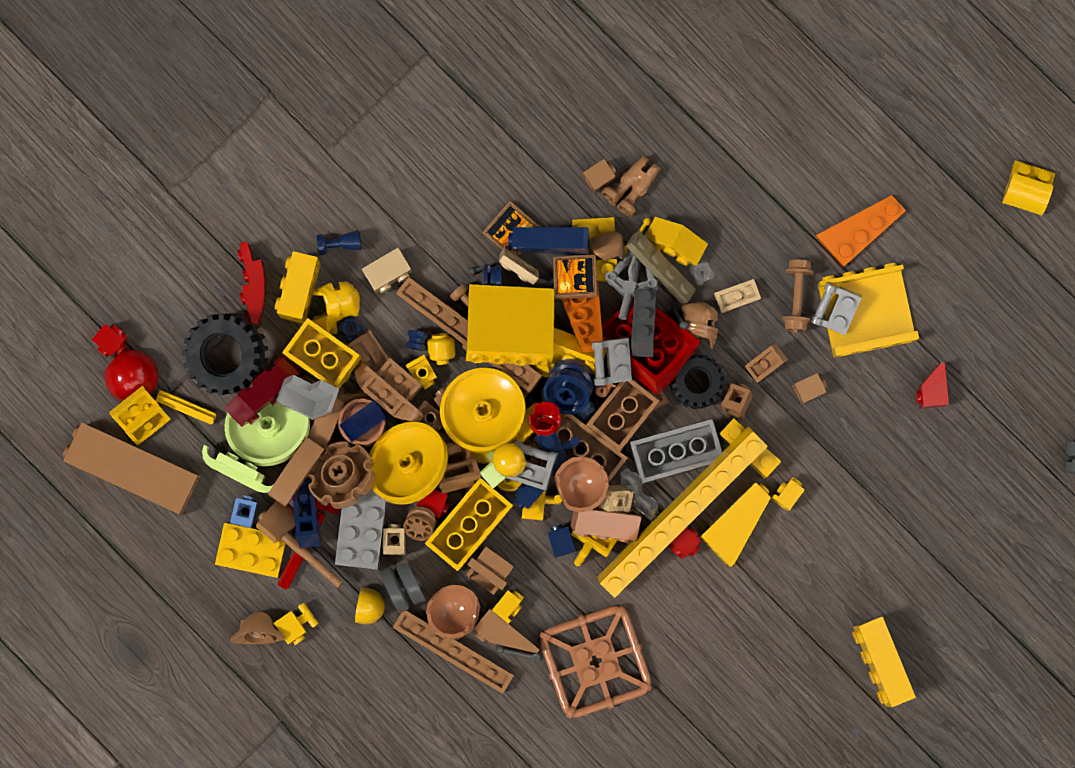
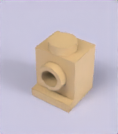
[597,485,634,512]
[383,524,406,555]

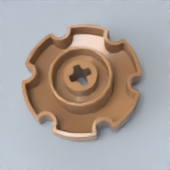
[307,441,375,509]

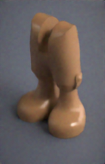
[601,155,661,217]

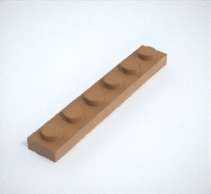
[392,611,514,694]

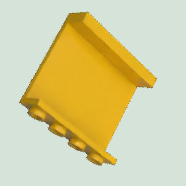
[818,263,919,358]
[466,284,554,367]

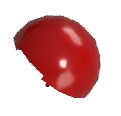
[104,349,158,402]

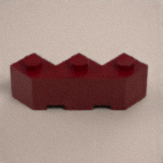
[224,355,306,427]

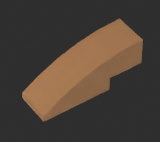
[268,438,324,507]

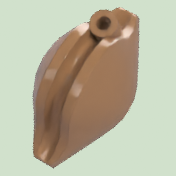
[230,612,285,644]

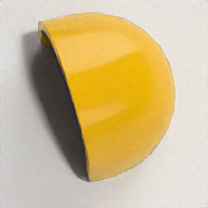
[355,587,385,624]

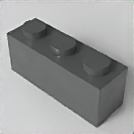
[631,288,656,357]

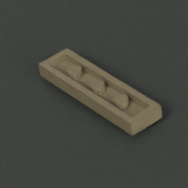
[626,230,696,305]

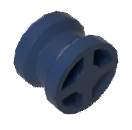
[405,330,429,351]

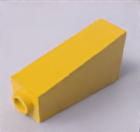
[700,483,771,568]

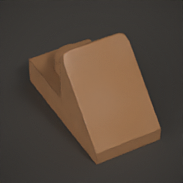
[745,343,788,383]

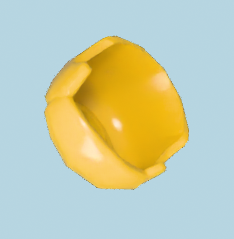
[492,443,527,478]

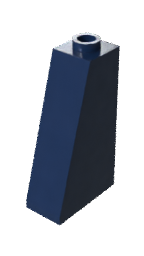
[508,227,590,255]

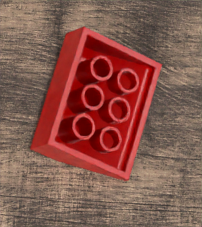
[602,298,700,395]

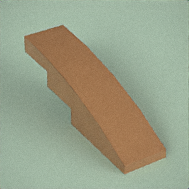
[308,399,346,478]

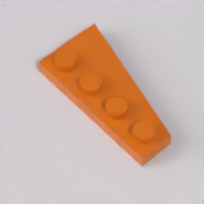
[815,195,906,267]
[561,280,604,353]

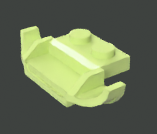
[202,445,274,493]

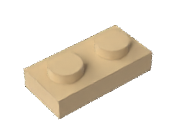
[499,248,539,285]
[714,279,761,314]

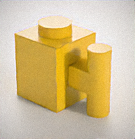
[274,602,319,645]

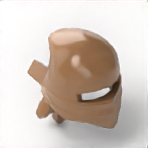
[681,302,718,349]

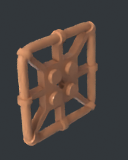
[539,605,652,719]

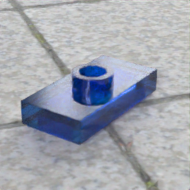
[339,400,387,443]

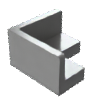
[277,375,339,420]

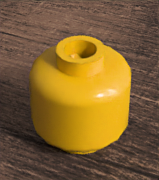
[427,333,456,365]

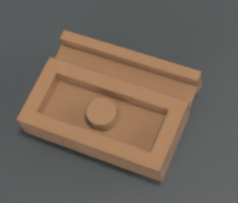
[346,330,389,373]

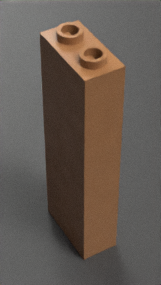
[63,422,200,515]

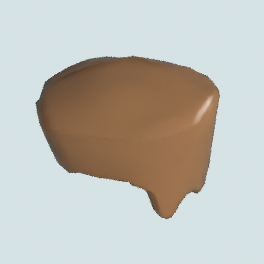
[590,231,624,260]

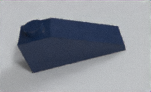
[293,478,321,549]

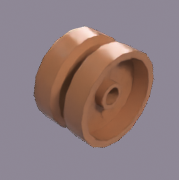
[338,399,387,448]

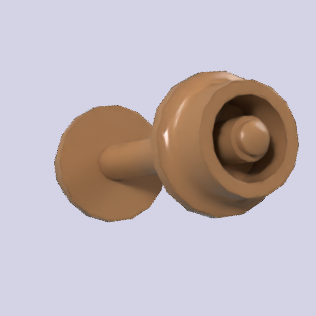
[782,257,814,334]

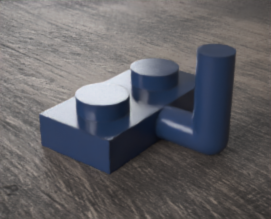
[534,432,579,477]

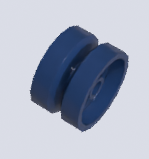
[543,358,595,414]

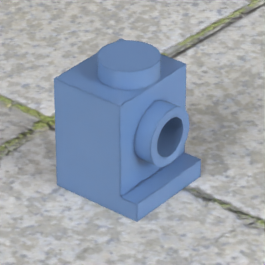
[230,495,258,529]

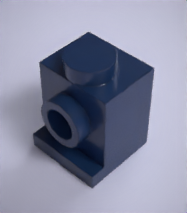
[513,483,545,509]

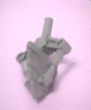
[606,249,658,320]

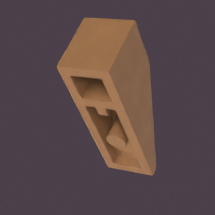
[474,609,540,653]

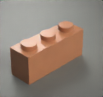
[571,507,641,542]

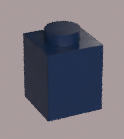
[547,524,576,558]

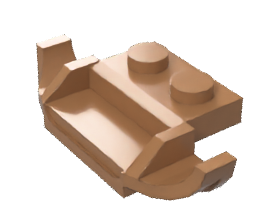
[354,358,424,422]

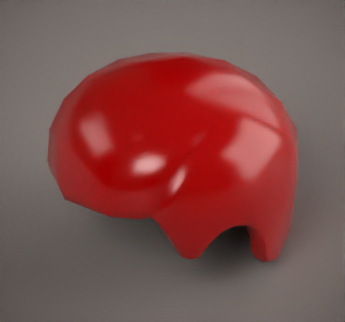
[529,401,562,436]

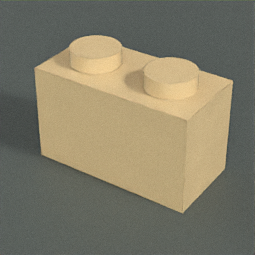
[362,248,412,294]

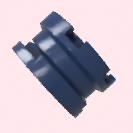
[484,264,502,286]

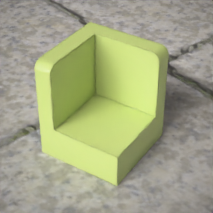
[480,452,505,488]

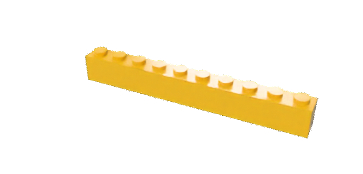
[597,426,768,598]

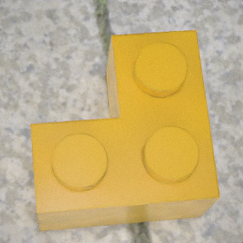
[645,217,708,266]

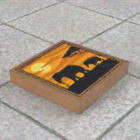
[482,201,540,256]
[553,255,597,299]

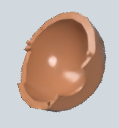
[555,456,609,512]
[426,585,480,639]

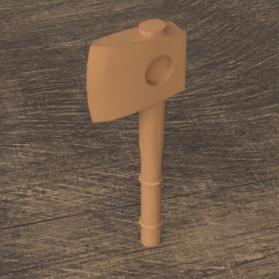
[256,501,343,588]

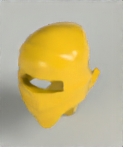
[312,281,360,334]

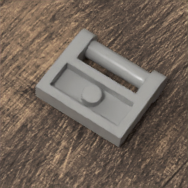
[810,282,862,335]
[591,337,632,386]
[505,440,558,490]

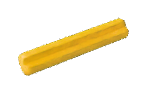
[156,390,217,425]

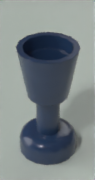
[317,230,362,256]

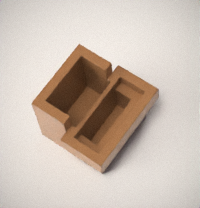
[438,442,481,494]
[466,547,514,595]

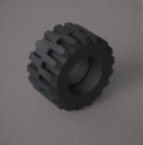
[670,354,725,409]

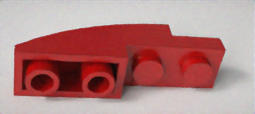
[237,241,266,327]

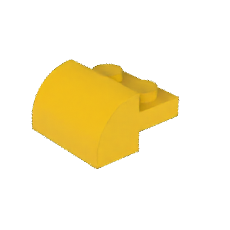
[1002,161,1055,215]
[109,386,171,446]

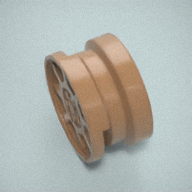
[403,507,437,541]

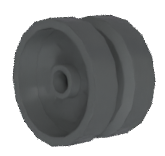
[379,558,426,614]

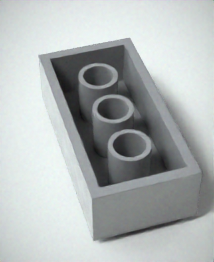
[629,419,722,485]
[335,488,387,570]

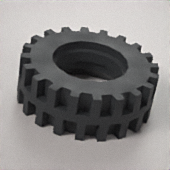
[182,313,268,395]

